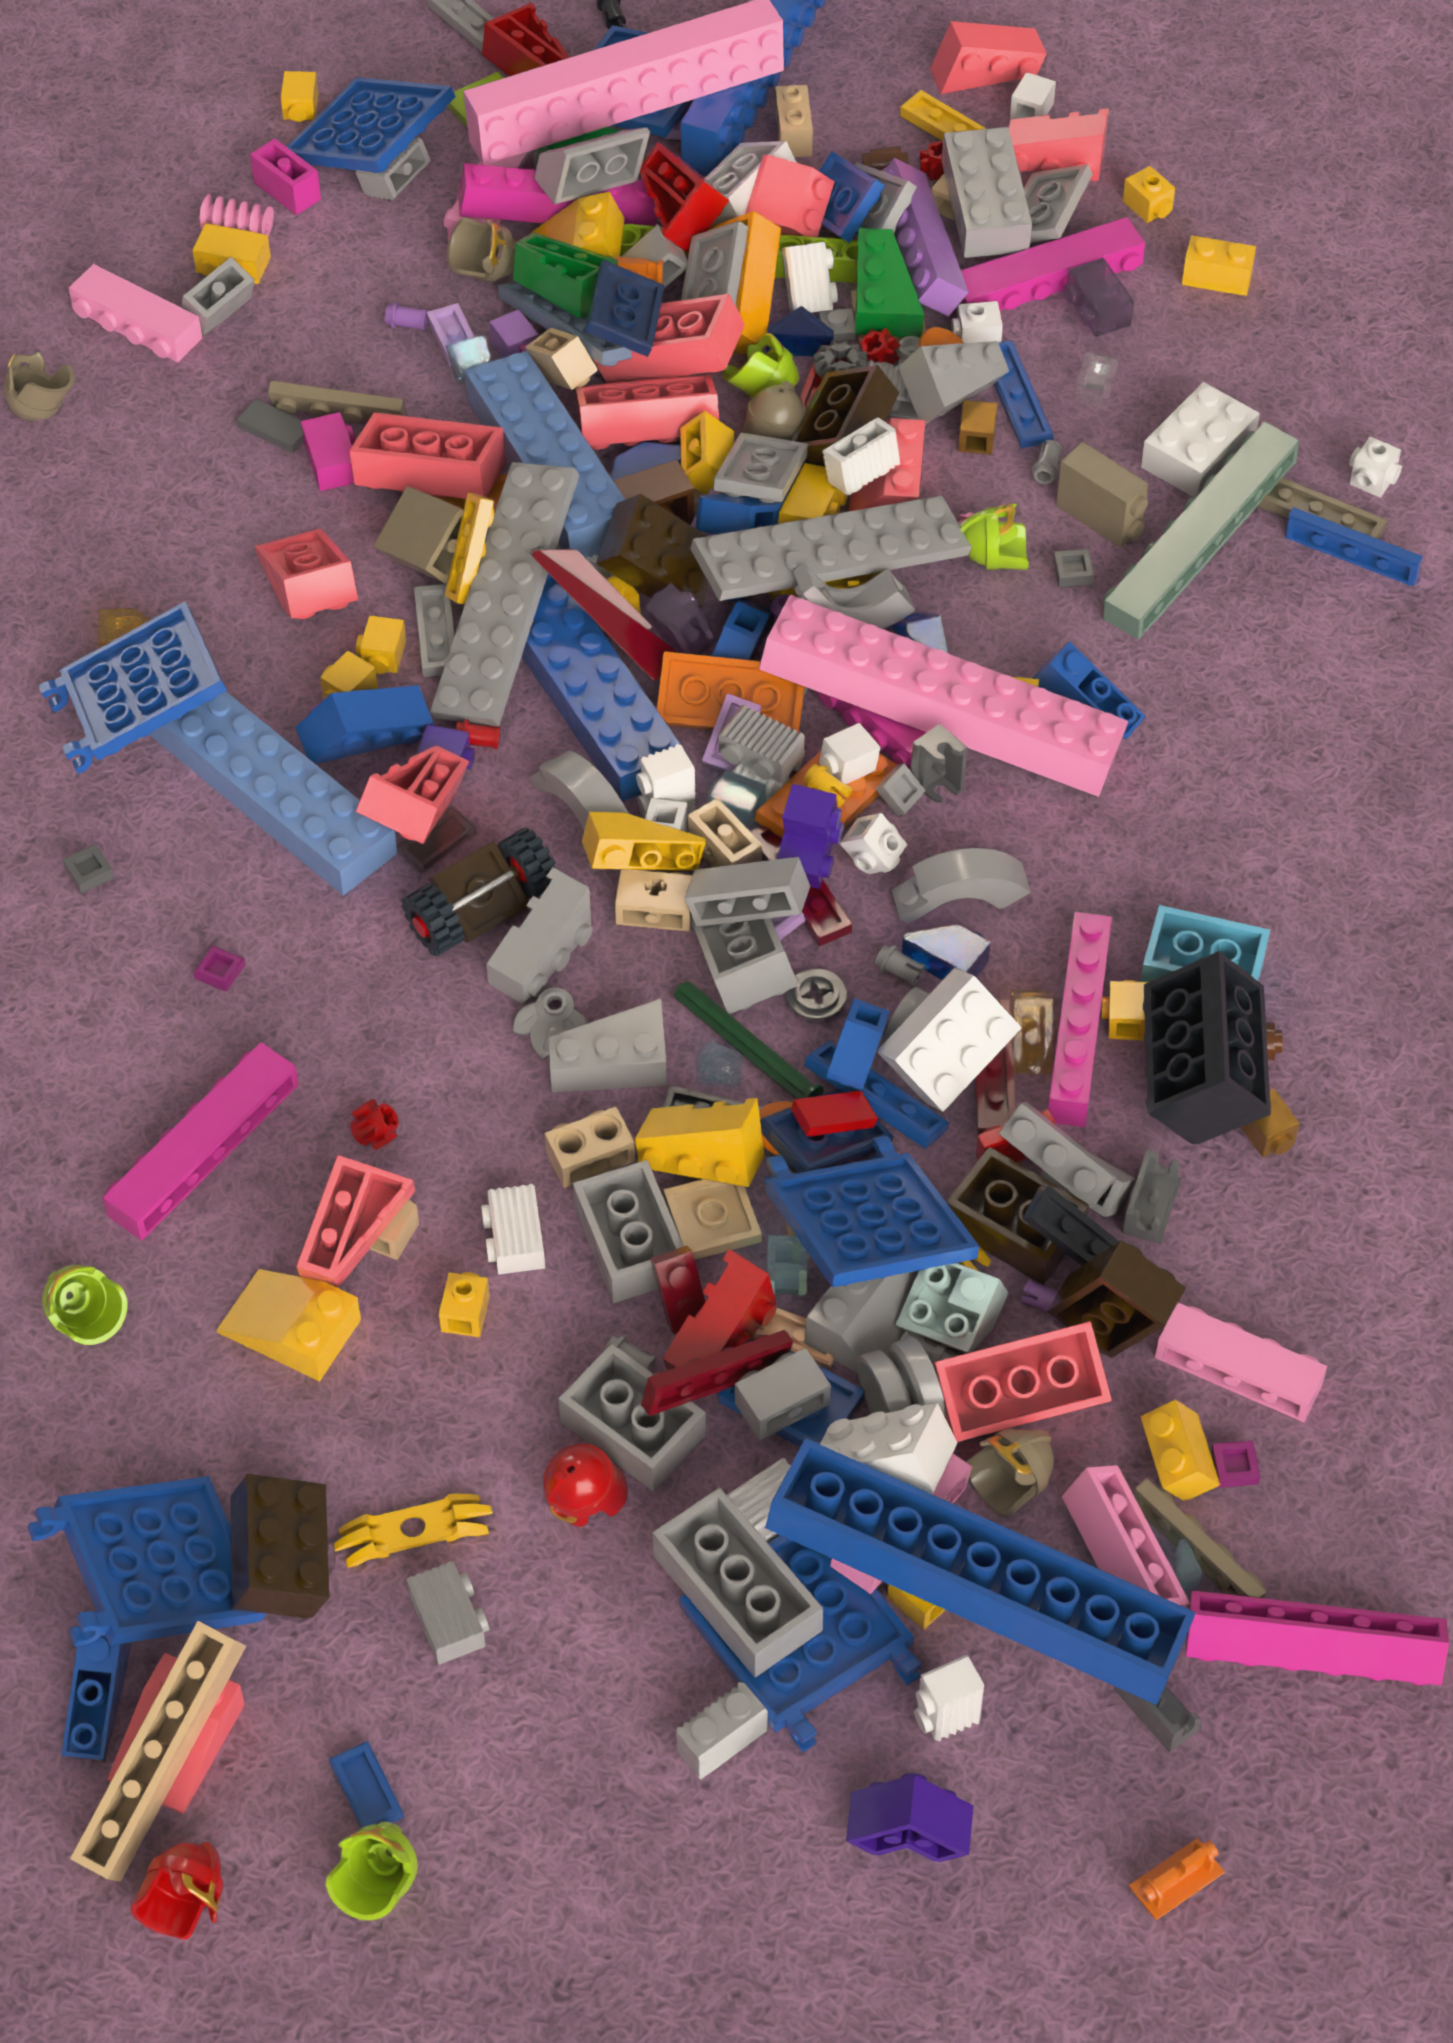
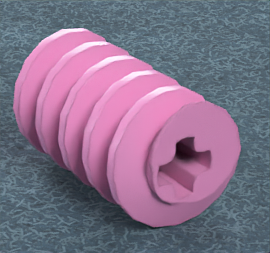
[200,194,274,237]

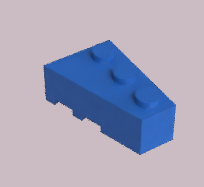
[295,685,434,764]

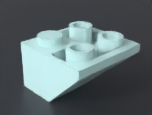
[896,1263,1008,1353]

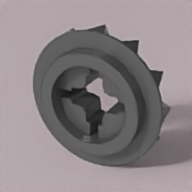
[814,339,868,379]
[786,969,847,1023]

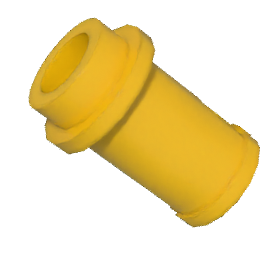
[803,764,852,807]

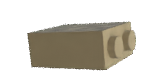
[1056,442,1149,548]
[373,486,464,584]

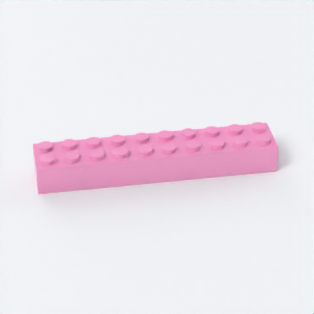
[464,0,784,165]
[759,595,1128,797]

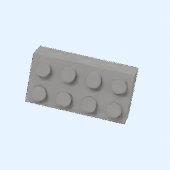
[941,127,1032,258]
[652,1487,823,1678]

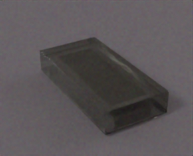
[397,806,477,874]

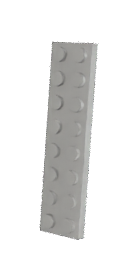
[430,462,580,726]
[690,495,972,601]

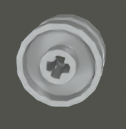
[856,1336,945,1417]

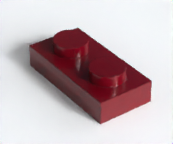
[650,1245,706,1334]

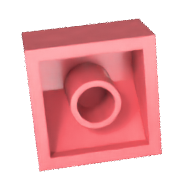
[745,155,835,237]

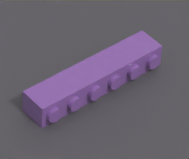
[881,158,969,316]

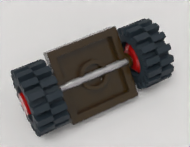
[401,827,557,957]

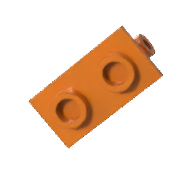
[1129,1838,1225,1921]

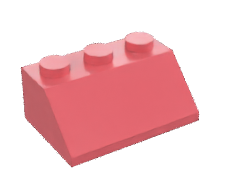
[849,418,925,512]

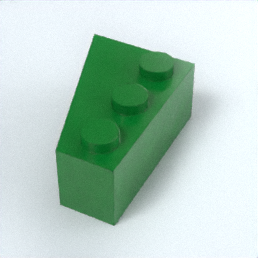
[855,228,924,338]
[513,232,618,318]

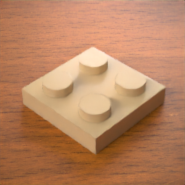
[663,1179,762,1260]

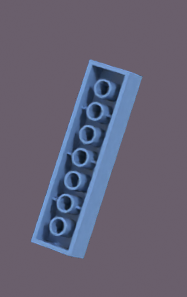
[464,351,625,558]
[150,691,397,896]

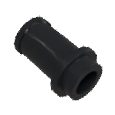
[596,0,626,29]

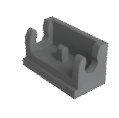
[911,724,967,803]
[1123,1149,1181,1244]
[1114,1685,1202,1753]

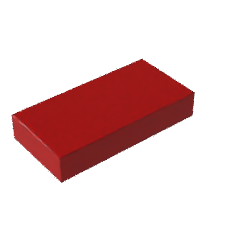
[791,1091,878,1137]

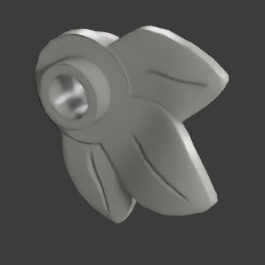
[513,987,587,1059]

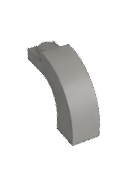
[793,563,915,629]
[529,750,629,830]
[892,848,1031,923]

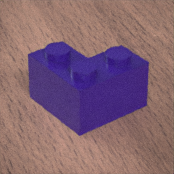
[776,784,844,889]
[846,1773,973,1862]

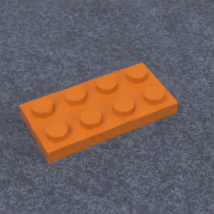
[657,652,805,733]
[755,751,897,838]

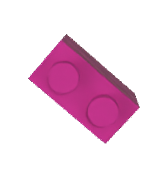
[250,138,321,216]
[301,412,355,491]

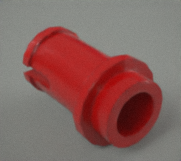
[456,719,501,750]

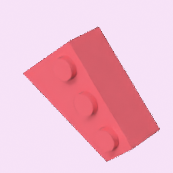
[930,21,1047,94]
[1009,108,1109,181]
[356,745,469,844]
[296,1155,415,1288]

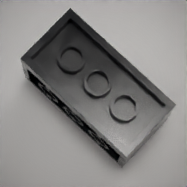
[1143,951,1271,1144]

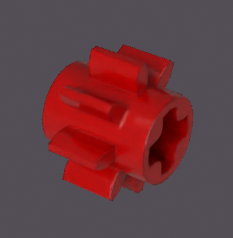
[919,141,944,181]
[859,328,901,365]
[350,1099,399,1150]

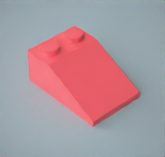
[255,528,358,619]
[107,1652,245,1814]

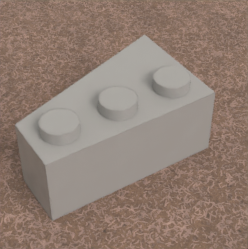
[898,341,1009,425]
[486,867,593,1005]
[548,999,667,1093]

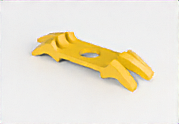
[333,1494,493,1568]

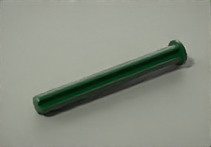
[674,981,824,1099]

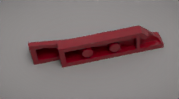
[530,548,677,682]

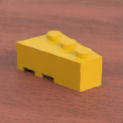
[778,463,848,524]
[635,1098,765,1187]

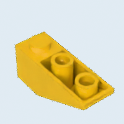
[582,812,706,871]

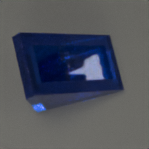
[766,306,834,357]

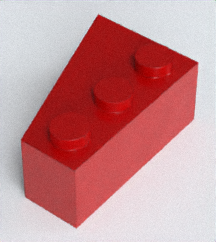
[482,2,570,76]
[640,142,730,254]
[662,1249,777,1397]

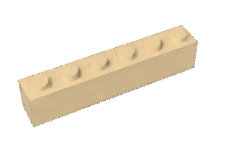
[70,1621,246,1882]

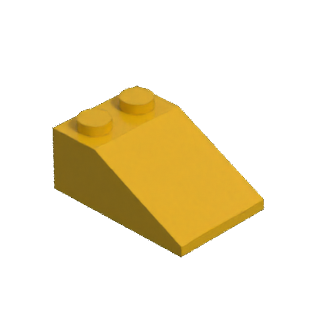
[531,192,624,259]
[216,1269,361,1382]

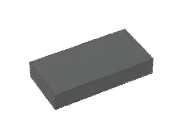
[236,399,303,454]

